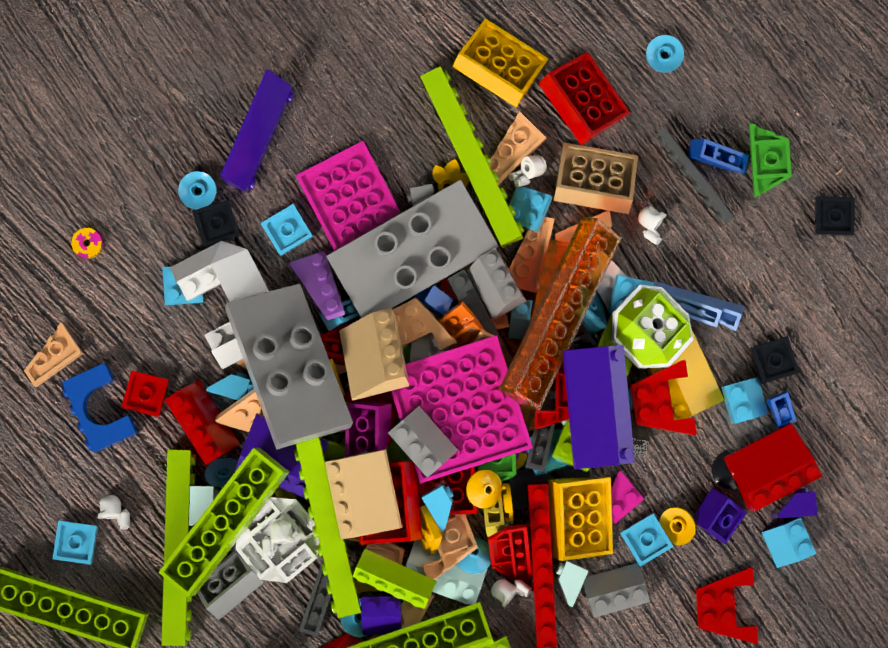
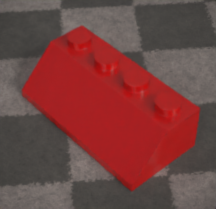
[165,380,241,465]

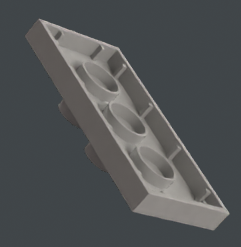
[326,180,499,318]
[225,284,353,450]

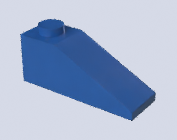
[687,139,749,174]

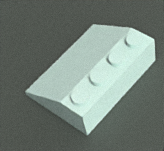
[406,540,487,605]

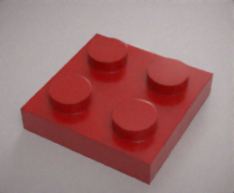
[121,370,170,417]

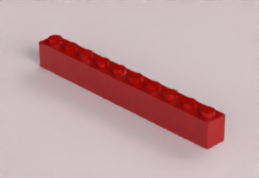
[527,482,557,648]

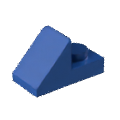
[411,285,454,316]
[766,390,797,429]

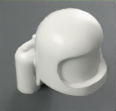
[509,155,547,187]
[638,206,666,245]
[98,495,130,530]
[262,519,295,556]
[491,579,532,607]

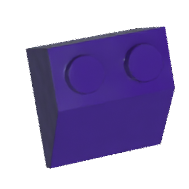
[693,488,747,545]
[771,488,818,518]
[361,595,402,635]

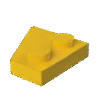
[420,505,442,556]

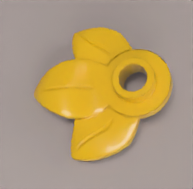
[432,159,470,192]

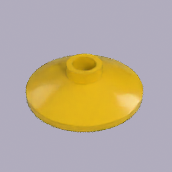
[466,469,502,509]
[659,507,696,545]

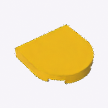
[502,483,514,523]

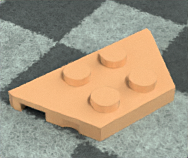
[215,389,264,432]

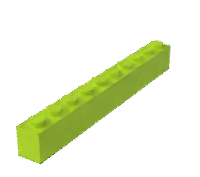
[420,66,524,248]
[294,437,361,618]
[161,450,196,646]

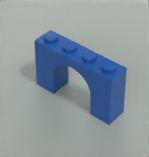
[62,363,139,453]

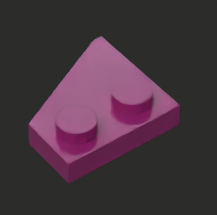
[611,471,644,524]

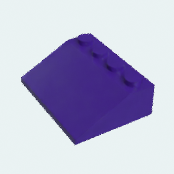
[235,413,329,498]

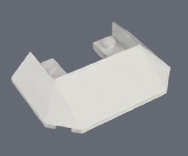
[170,241,269,369]

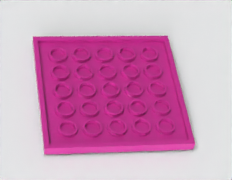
[391,335,533,484]

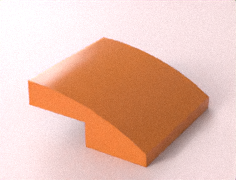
[437,301,484,349]

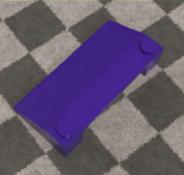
[220,69,294,193]
[563,345,635,469]

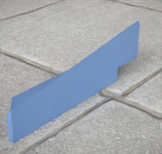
[654,282,745,331]

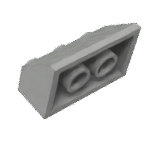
[467,248,527,320]
[388,406,458,478]
[197,550,264,620]
[583,563,650,618]

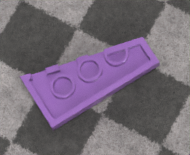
[289,251,345,321]

